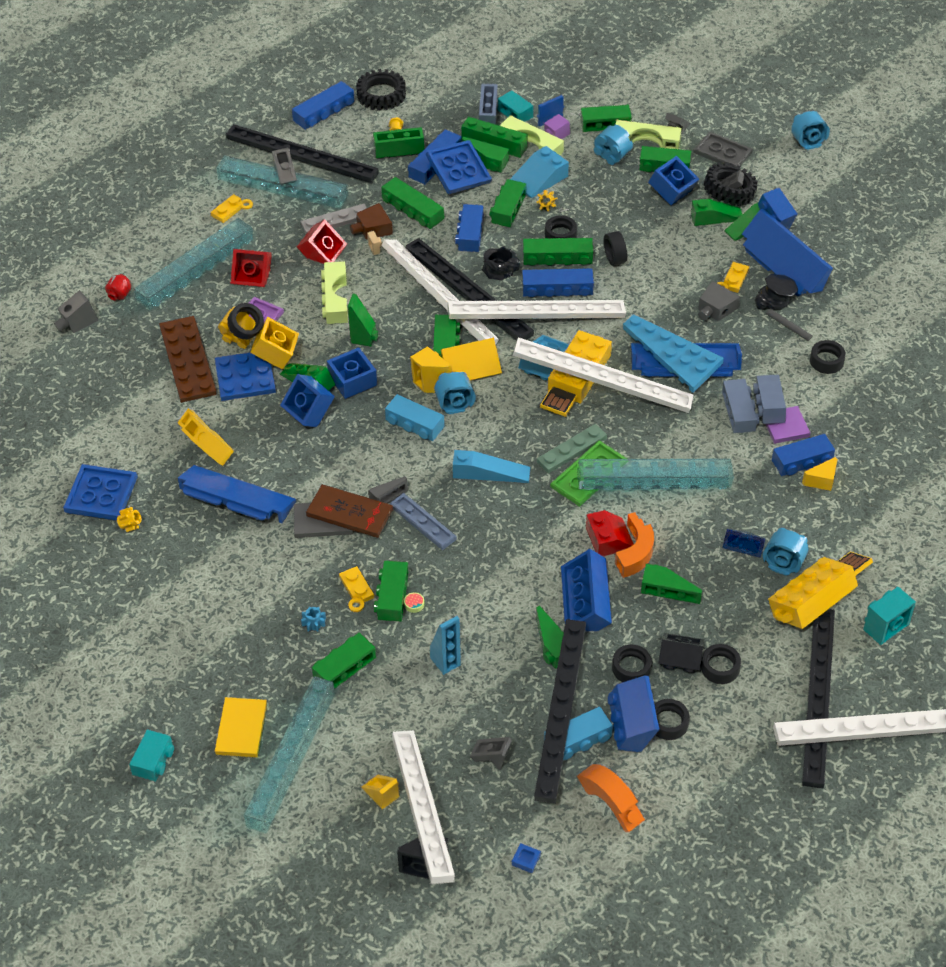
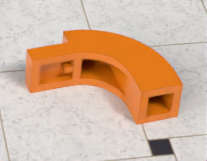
[615,512,654,578]
[577,764,645,832]

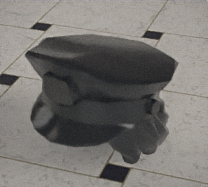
[482,246,520,281]
[755,274,798,310]

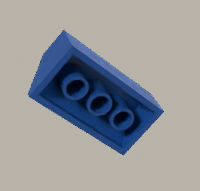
[561,549,612,631]

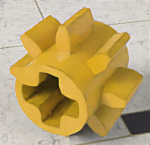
[536,190,558,211]
[117,507,142,532]

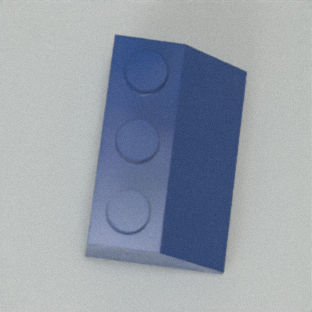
[608,676,659,752]

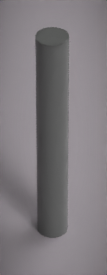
[766,309,813,341]

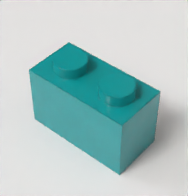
[498,90,534,122]
[129,729,174,782]

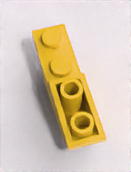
[178,408,234,466]

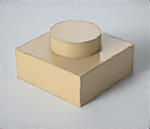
[367,231,382,255]

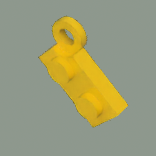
[211,194,253,223]
[718,262,750,293]
[339,566,374,612]

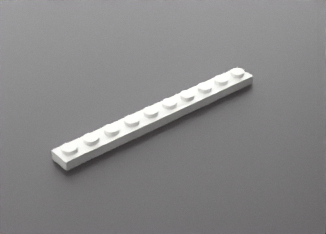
[382,240,499,344]
[447,300,626,319]
[513,337,693,413]
[773,709,946,746]
[392,731,455,884]

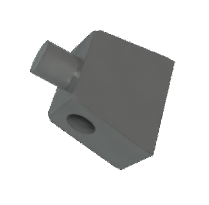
[698,281,740,321]
[54,290,99,333]

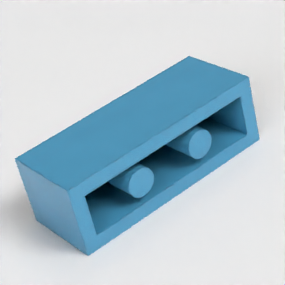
[385,394,445,441]
[544,707,613,760]

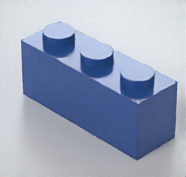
[455,204,484,252]
[772,434,835,476]

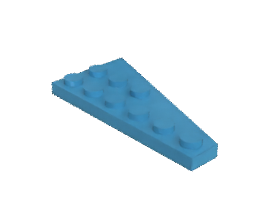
[623,314,724,393]

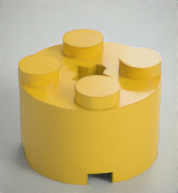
[218,306,255,349]

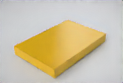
[441,338,502,380]
[215,697,267,757]

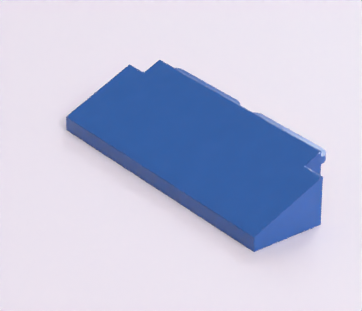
[742,209,833,296]
[631,343,742,376]
[178,465,296,524]

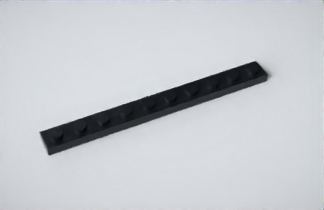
[226,124,379,183]
[405,238,534,341]
[802,609,835,789]
[534,619,586,804]

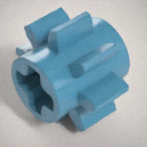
[301,607,326,632]

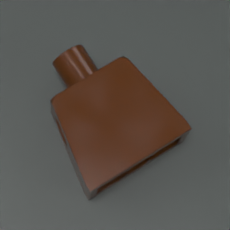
[350,203,393,240]

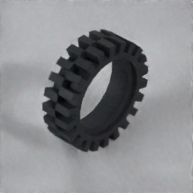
[356,69,406,111]
[703,163,758,206]

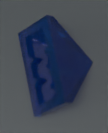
[722,529,765,558]

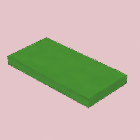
[550,440,628,507]

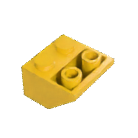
[410,346,452,393]

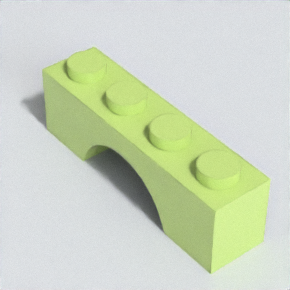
[499,116,564,155]
[616,120,682,149]
[321,262,348,324]

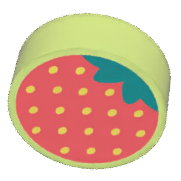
[404,593,424,613]

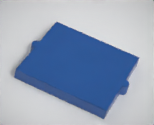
[537,95,565,127]

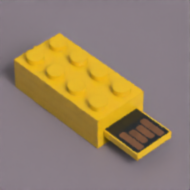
[540,330,612,417]
[768,551,873,629]

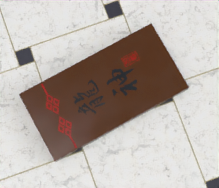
[306,484,393,538]

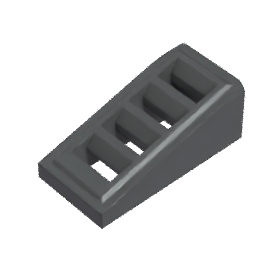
[368,476,408,504]

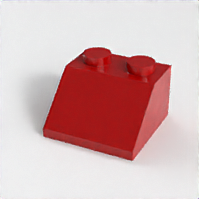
[297,219,347,264]
[231,249,272,287]
[586,510,634,556]

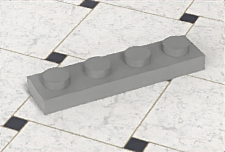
[301,203,367,234]

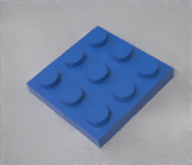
[426,140,492,194]
[215,352,276,401]
[63,464,138,520]

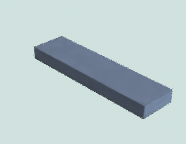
[390,493,457,550]

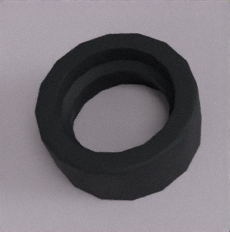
[545,215,577,238]
[603,231,627,266]
[227,303,264,340]
[810,340,846,374]
[612,644,652,682]
[701,644,741,685]
[654,699,690,740]

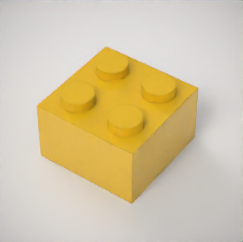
[250,316,299,369]

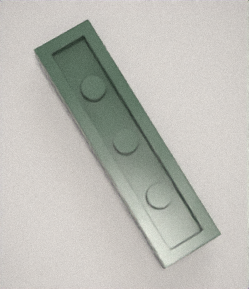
[537,424,607,474]

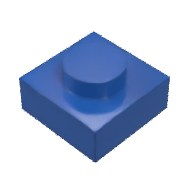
[512,843,541,873]

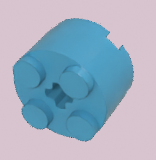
[791,111,830,150]
[593,125,633,165]
[434,372,476,414]
[763,528,808,575]

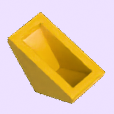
[802,457,838,491]
[361,774,399,810]

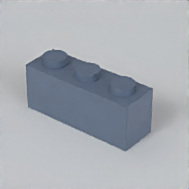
[479,84,497,125]
[753,375,786,424]
[722,379,759,434]

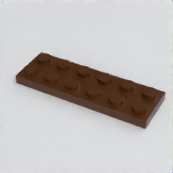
[159,316,217,403]

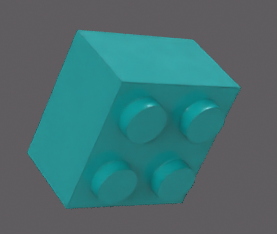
[863,586,916,645]

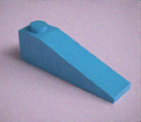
[453,450,530,483]
[430,616,461,675]

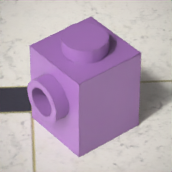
[544,114,570,139]

